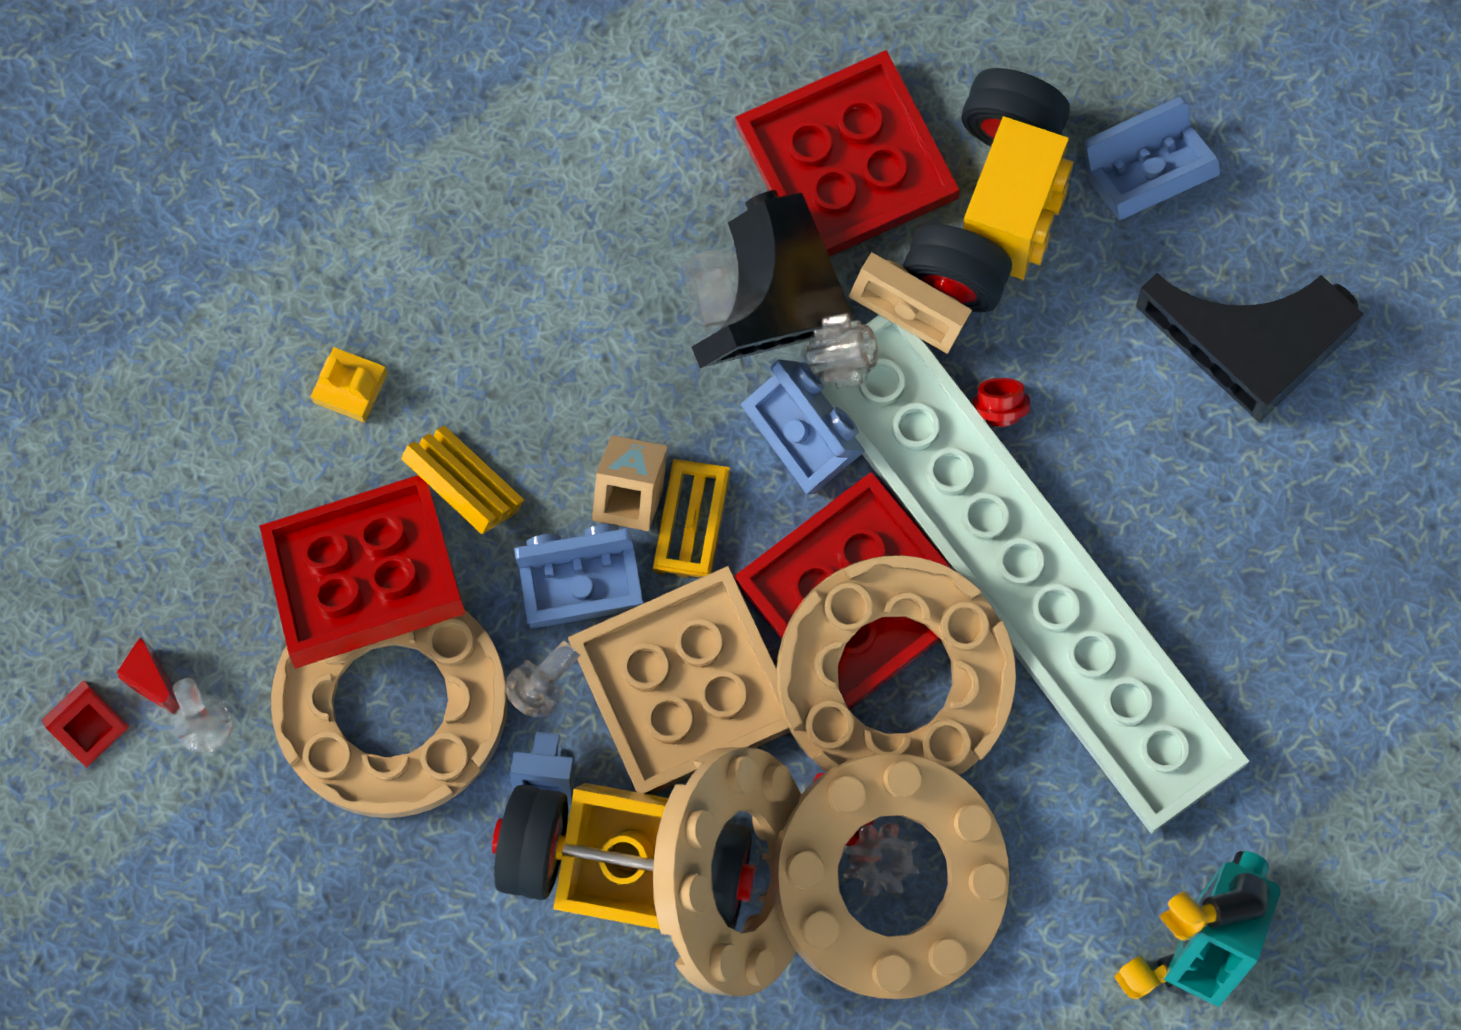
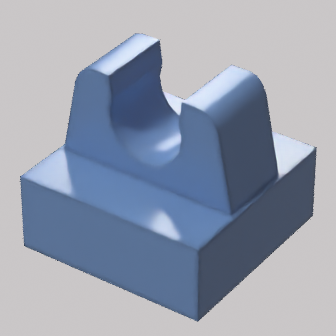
[510,732,576,804]

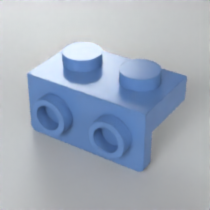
[1082,97,1220,221]
[740,359,865,494]
[514,524,644,629]

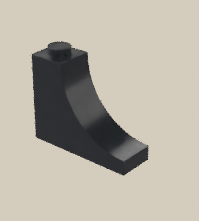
[691,190,854,368]
[1136,273,1364,423]

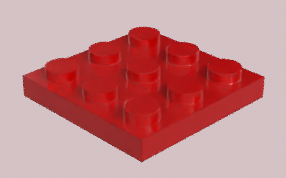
[735,50,960,257]
[734,472,952,711]
[259,475,466,669]

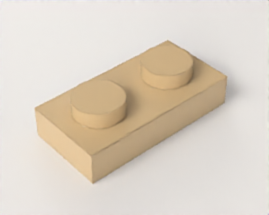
[848,252,972,354]

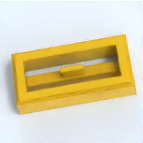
[401,425,524,534]
[653,459,731,579]

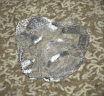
[505,639,581,718]
[172,678,233,753]

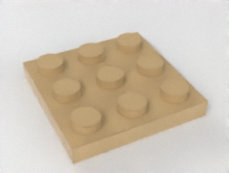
[568,566,791,795]

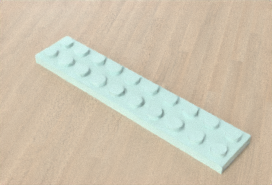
[808,315,1249,834]

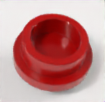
[973,378,1030,427]

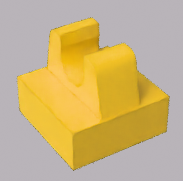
[310,347,388,423]

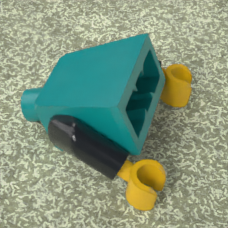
[1114,851,1281,1007]

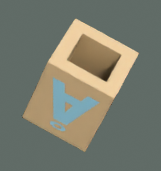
[592,435,668,531]

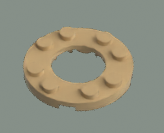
[777,556,1016,775]
[271,610,508,818]
[653,747,801,996]
[771,754,1009,999]

